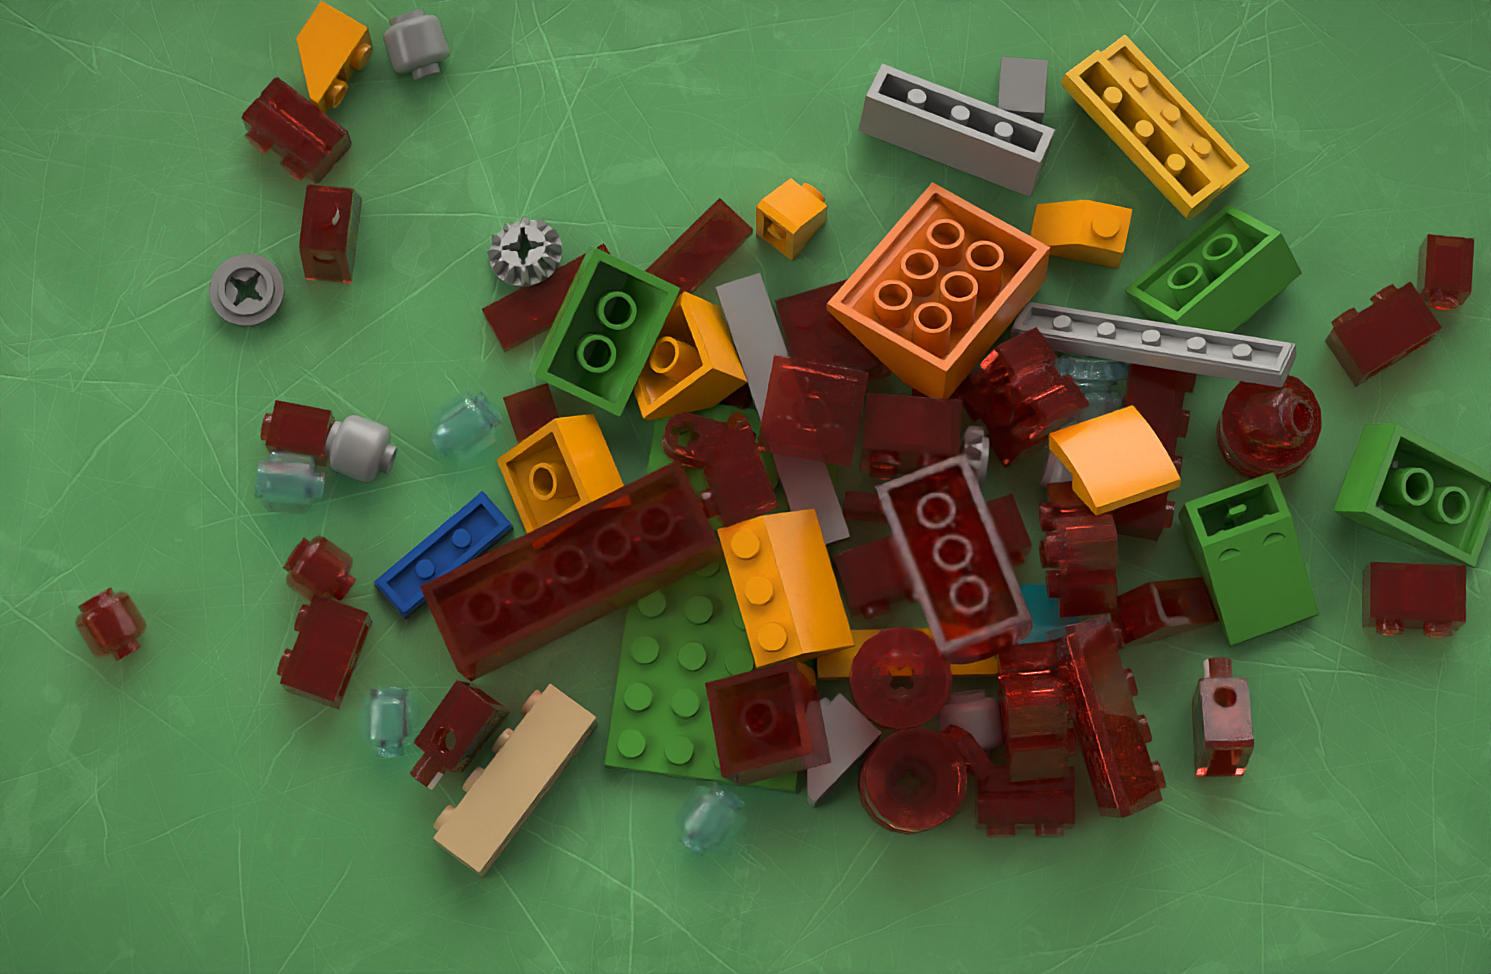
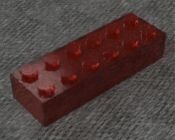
[420,459,725,682]

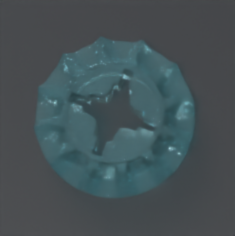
[1053,354,1129,386]

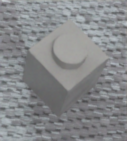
[996,57,1048,124]

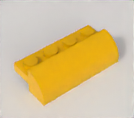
[1061,35,1250,220]

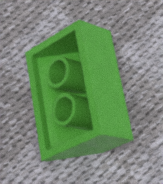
[1125,204,1302,333]
[530,246,680,417]

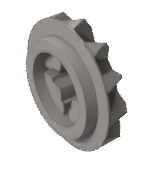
[487,216,563,287]
[209,254,285,328]
[955,425,989,502]

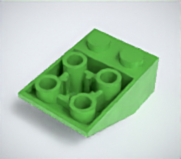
[1178,472,1319,647]

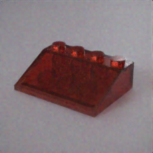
[1046,614,1166,818]

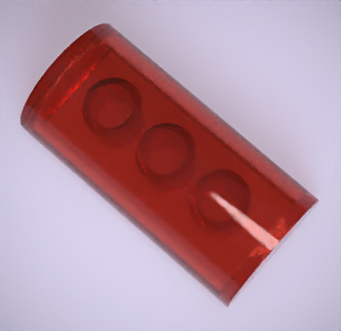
[875,453,1034,664]

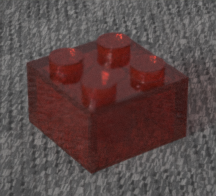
[774,279,892,401]
[756,353,869,467]
[860,393,963,483]
[705,659,831,786]

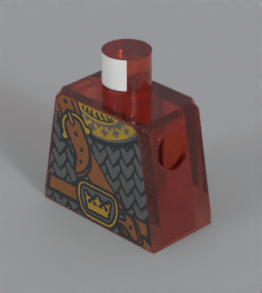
[299,184,362,284]
[1192,657,1254,777]
[409,680,511,790]

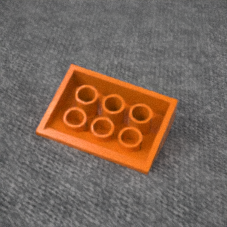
[827,182,1050,405]

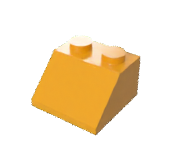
[633,291,747,421]
[496,413,629,544]

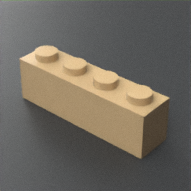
[433,684,598,878]

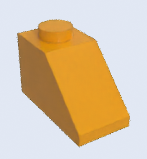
[756,178,828,261]
[1030,200,1133,269]

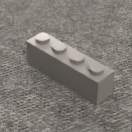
[858,64,1055,197]

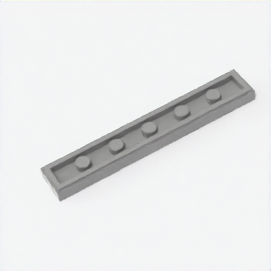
[715,273,850,547]
[1010,302,1297,387]

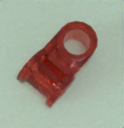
[661,412,757,481]

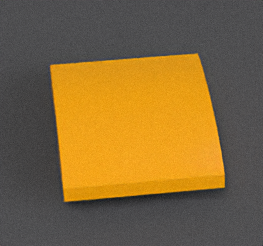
[1049,405,1181,516]

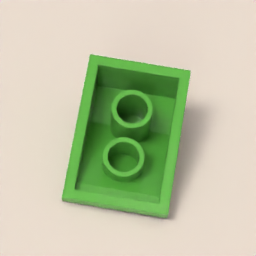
[1333,424,1491,568]

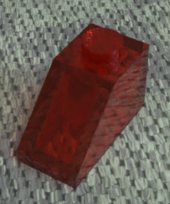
[699,412,779,528]
[1106,577,1219,647]

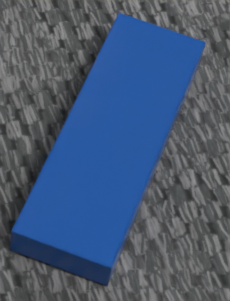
[374,491,514,620]

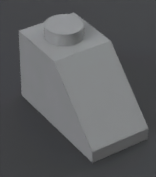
[806,694,882,808]

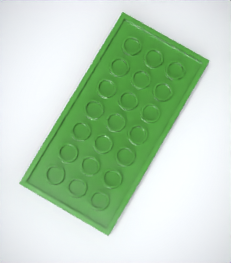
[604,404,845,794]

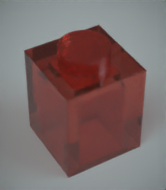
[1416,234,1475,310]
[260,400,336,467]

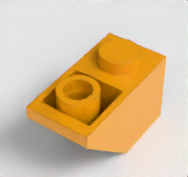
[296,1,373,118]

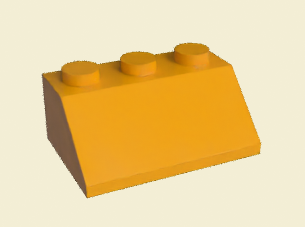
[717,509,855,674]

